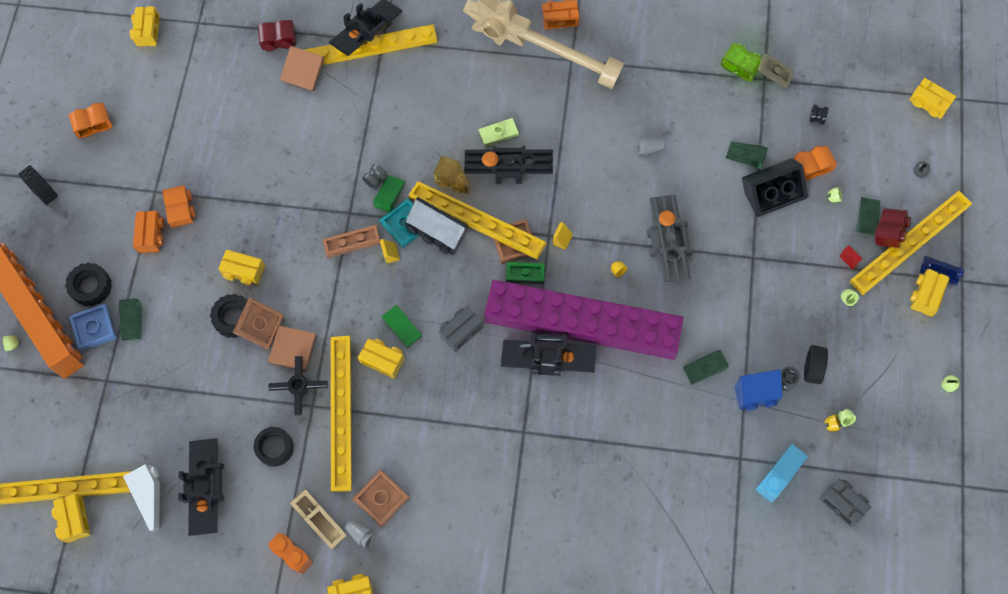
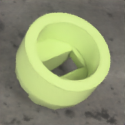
[827,187,842,203]
[841,289,859,306]
[3,335,19,351]
[942,375,960,392]
[838,409,856,427]

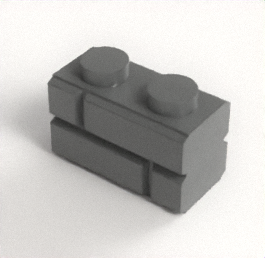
[439,306,484,352]
[820,478,871,527]

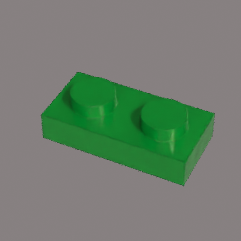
[506,262,545,284]

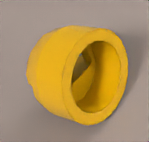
[611,261,628,278]
[824,414,841,432]

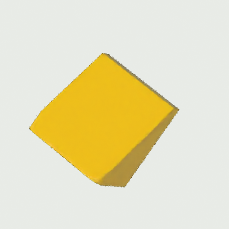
[553,222,573,250]
[380,239,400,263]

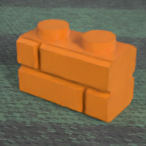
[542,0,579,30]
[133,211,165,253]

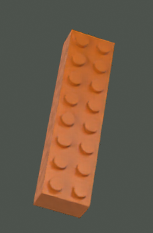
[0,242,84,379]

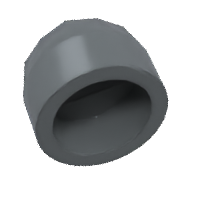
[913,161,930,178]

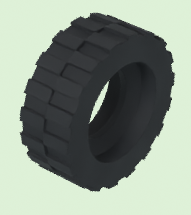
[18,165,58,206]
[65,263,112,306]
[210,294,247,338]

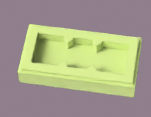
[478,118,519,147]

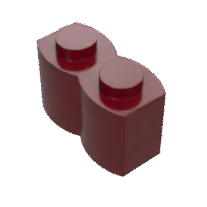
[258,20,297,51]
[875,208,911,248]

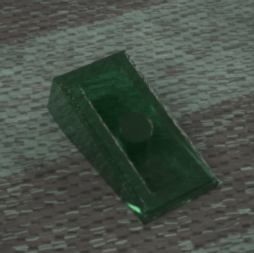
[726,141,768,169]
[856,197,880,235]
[119,298,142,341]
[683,350,729,385]

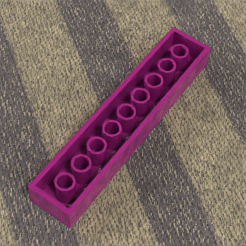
[484,279,684,360]

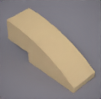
[290,489,347,550]

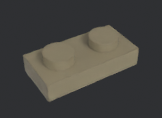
[757,53,794,88]

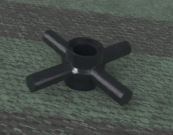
[268,356,328,415]

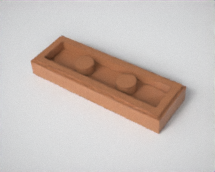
[322,225,381,258]

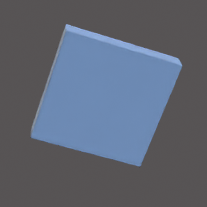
[69,303,117,352]

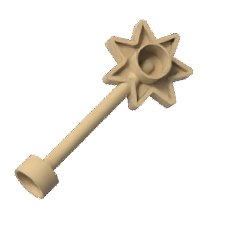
[463,0,624,89]

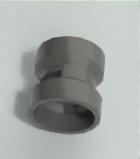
[362,164,388,190]
[781,366,800,391]

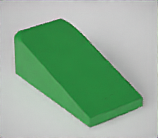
[373,175,405,212]
[382,305,422,348]

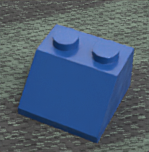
[734,369,782,411]

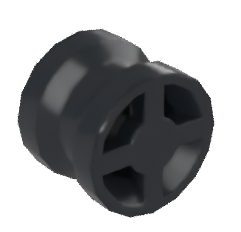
[809,104,829,125]

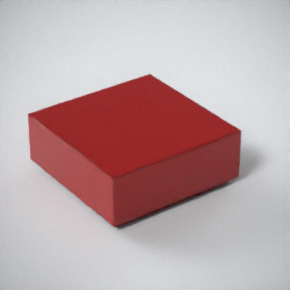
[839,245,862,270]

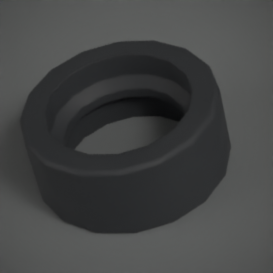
[804,345,828,384]
[253,427,294,467]

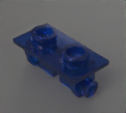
[919,256,964,286]

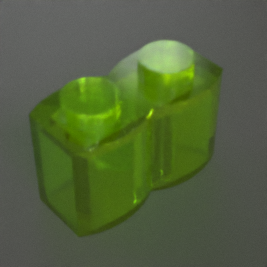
[720,43,762,82]

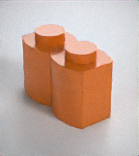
[69,103,113,139]
[793,145,837,181]
[162,185,196,228]
[268,533,313,574]

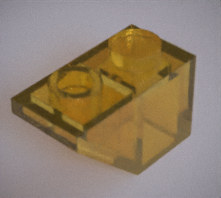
[433,156,470,194]

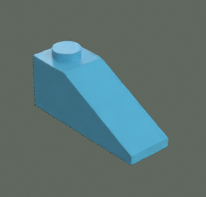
[755,444,808,503]

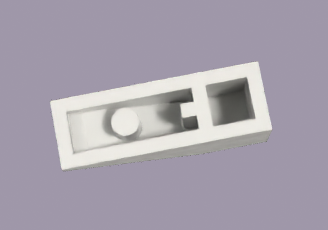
[123,464,160,531]

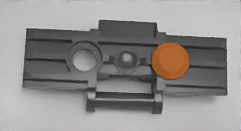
[647,195,693,282]

